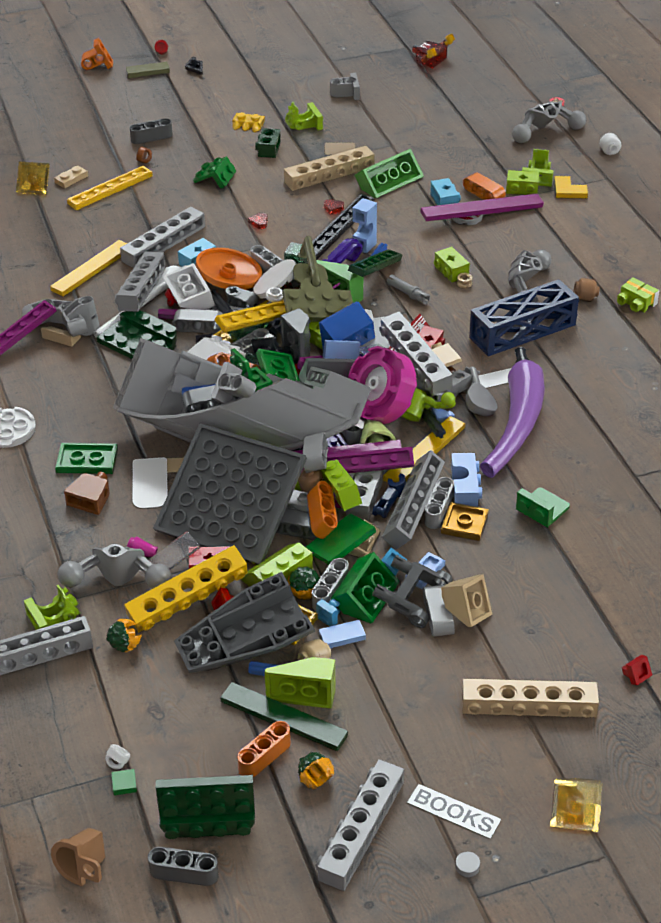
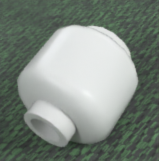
[599,133,621,155]

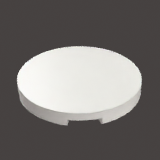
[253,259,296,299]
[0,407,36,448]

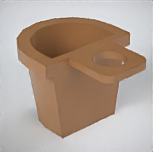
[51,828,105,886]

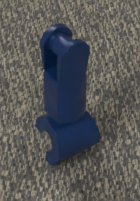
[372,473,406,518]

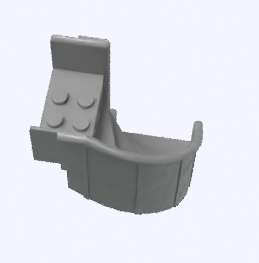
[113,338,371,451]

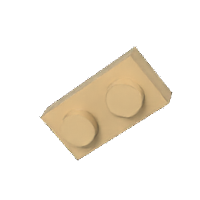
[54,165,88,188]

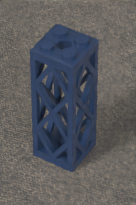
[469,279,579,356]

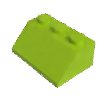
[241,542,313,587]

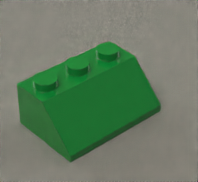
[330,552,400,623]

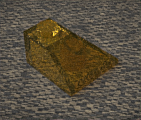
[16,161,50,195]
[550,778,603,832]

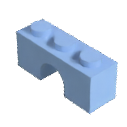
[353,198,377,254]
[451,453,482,507]

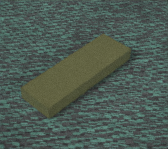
[126,62,170,78]

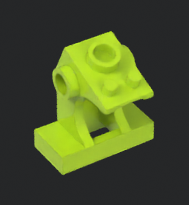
[285,102,323,130]
[522,149,554,187]
[24,585,80,630]

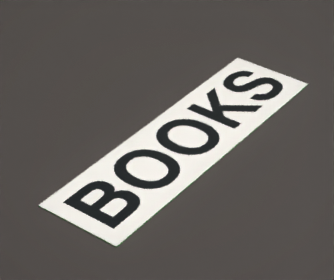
[407,784,501,839]

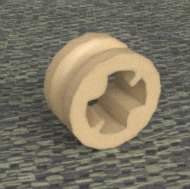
[457,273,472,288]

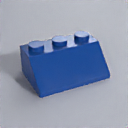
[319,301,375,351]

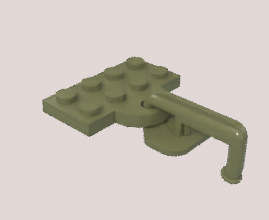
[282,235,353,322]

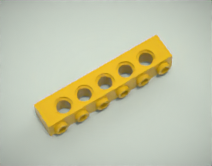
[124,545,248,633]

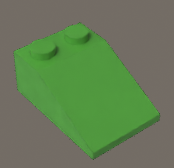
[316,260,363,303]

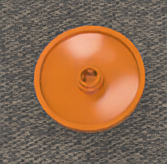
[195,248,262,290]

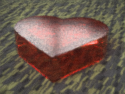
[324,199,344,215]
[248,213,268,229]

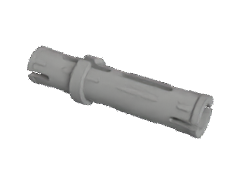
[387,274,431,304]

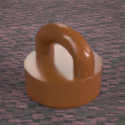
[136,147,152,163]

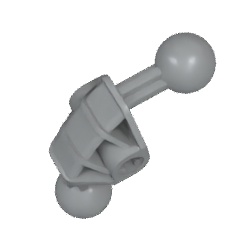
[512,101,586,143]
[508,249,551,311]
[57,544,172,589]

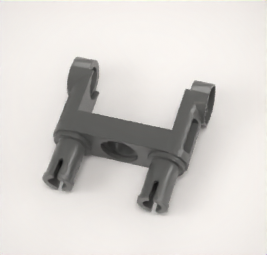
[372,555,453,628]

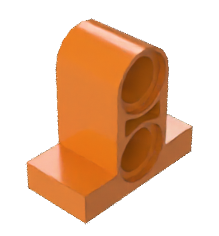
[81,38,113,70]

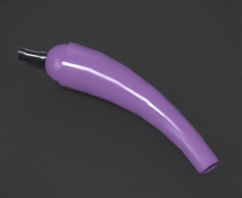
[480,347,545,478]

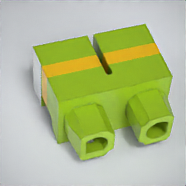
[617,277,659,313]

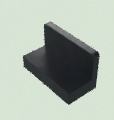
[251,337,291,360]

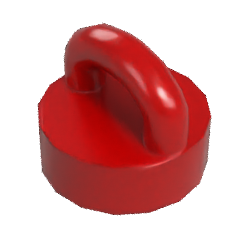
[154,40,168,55]
[165,288,177,306]

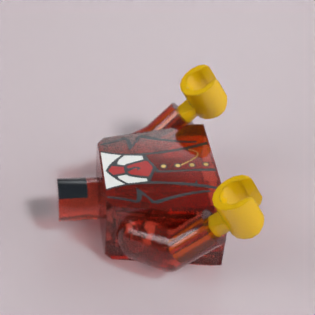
[412,34,455,69]

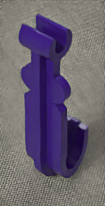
[322,238,363,264]

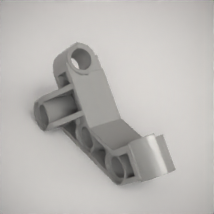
[22,296,100,337]

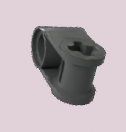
[226,286,259,308]

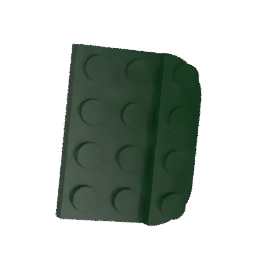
[97,310,177,359]
[155,775,255,839]

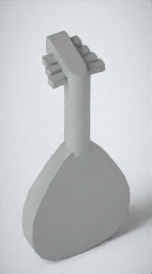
[464,366,498,416]

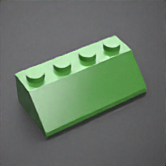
[354,148,424,199]

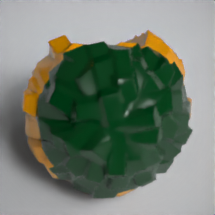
[287,567,320,599]
[106,619,142,652]
[298,752,334,790]

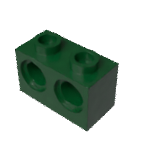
[255,128,281,158]

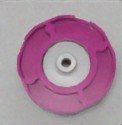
[348,346,417,424]

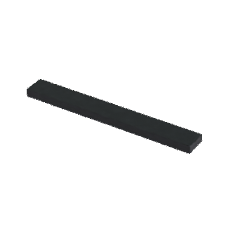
[296,194,374,264]

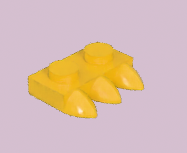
[232,112,265,132]

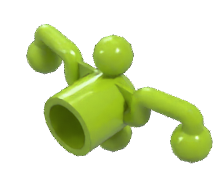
[401,388,456,422]

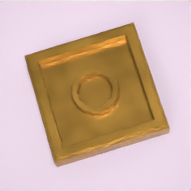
[441,502,489,541]

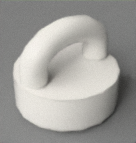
[106,744,130,770]

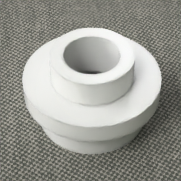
[266,287,283,302]

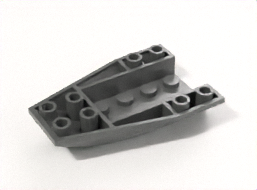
[174,572,315,673]

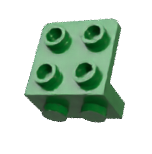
[193,156,236,189]
[230,348,273,391]
[516,487,570,528]

